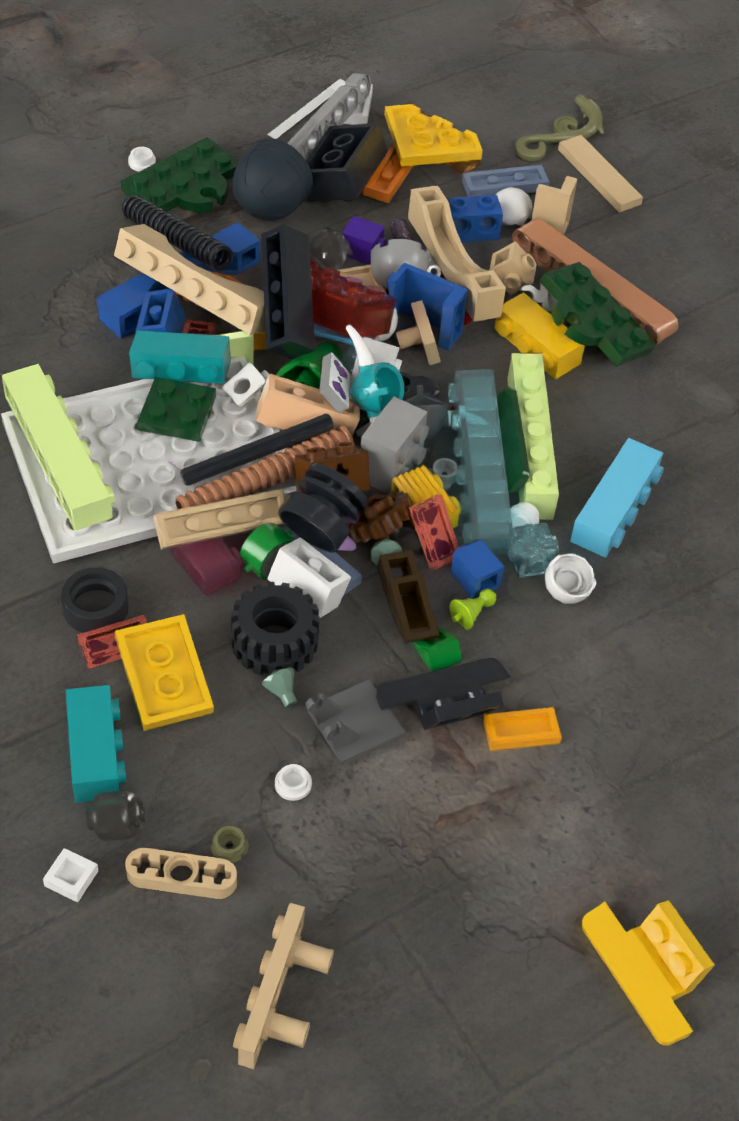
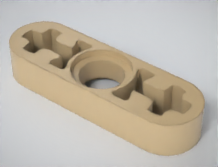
[125,848,237,899]

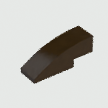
[377,550,439,643]

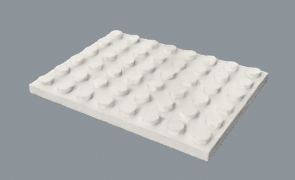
[1,356,297,564]

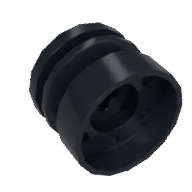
[278,463,369,553]

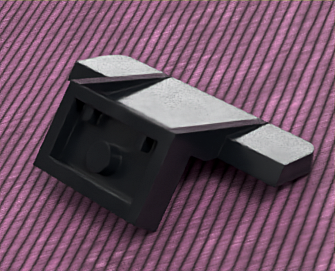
[376,658,511,730]

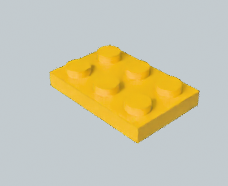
[115,614,214,731]

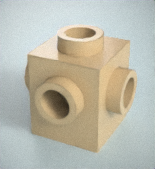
[489,241,537,295]

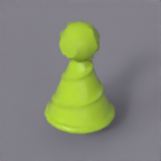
[449,588,496,630]

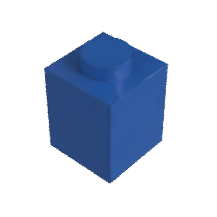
[450,539,504,599]

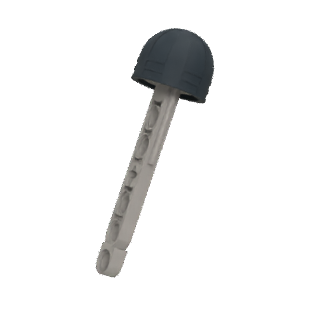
[232,73,371,220]

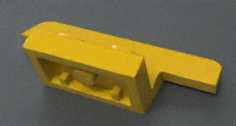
[582,900,715,1046]

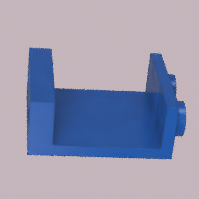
[386,262,468,351]

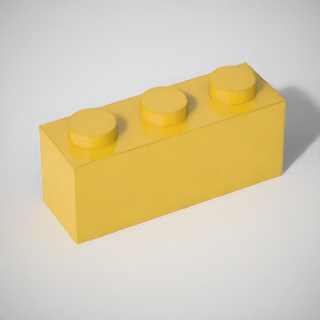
[494,292,585,380]

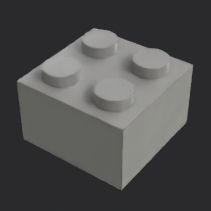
[361,397,429,494]

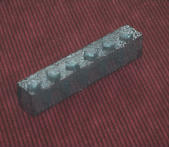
[448,369,514,554]

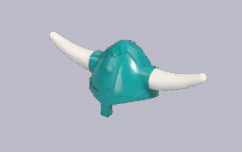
[346,325,404,425]

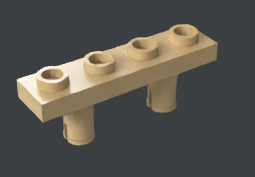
[233,903,334,1069]

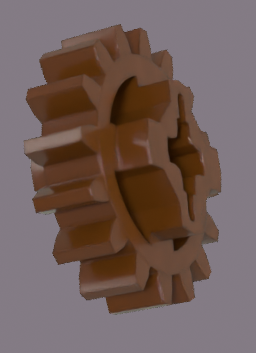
[346,491,413,543]

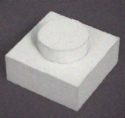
[43,848,98,902]

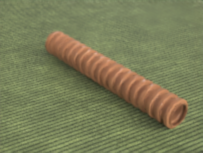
[175,426,354,510]

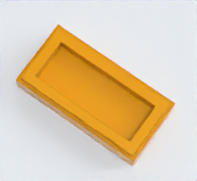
[483,707,562,751]

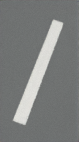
[267,79,345,139]

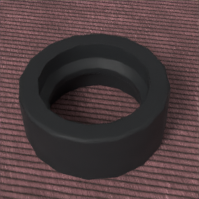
[61,567,128,634]

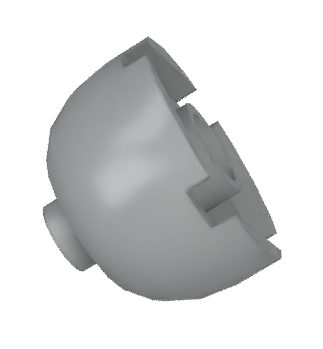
[371,239,428,291]

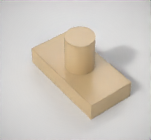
[396,300,441,365]

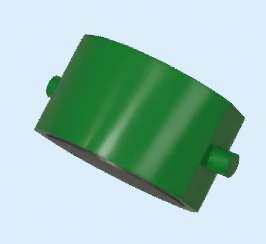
[240,522,294,580]

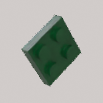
[137,377,216,442]

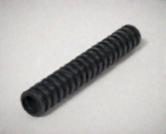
[122,195,233,271]

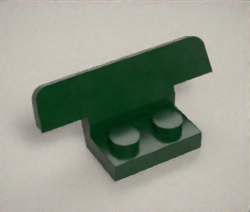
[460,387,530,492]

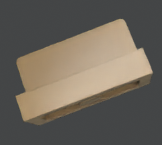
[531,176,577,235]

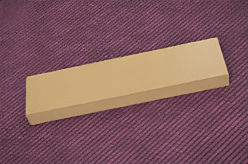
[558,135,643,213]
[153,489,285,550]

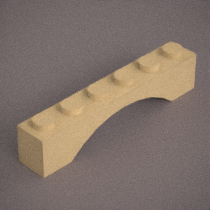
[408,185,506,322]
[114,224,265,335]

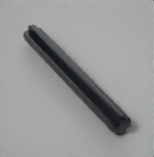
[180,413,334,486]

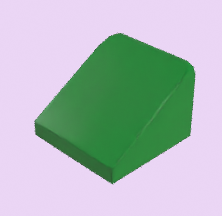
[412,627,462,671]

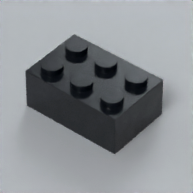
[306,123,388,203]

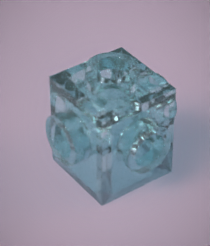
[508,522,559,578]

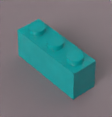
[129,330,231,384]
[66,685,126,803]

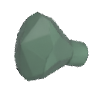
[371,536,402,566]
[262,668,298,708]

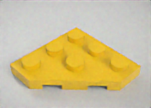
[384,104,483,166]

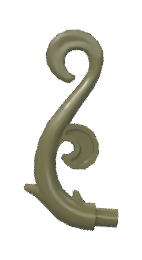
[515,94,604,162]

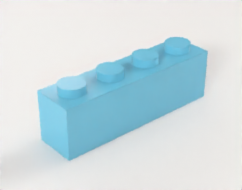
[570,438,664,558]

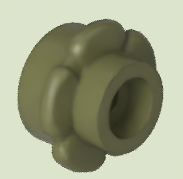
[211,826,249,863]

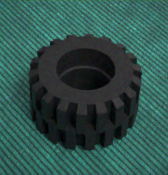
[231,582,320,676]

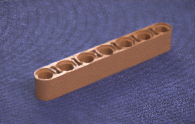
[512,218,678,345]

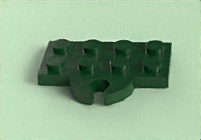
[120,137,239,212]
[539,262,656,367]

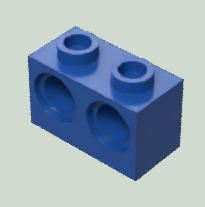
[446,195,503,242]

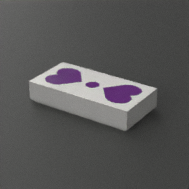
[320,352,351,413]

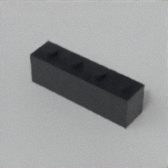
[261,224,315,359]

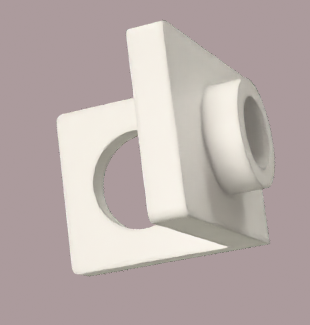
[222,362,269,407]

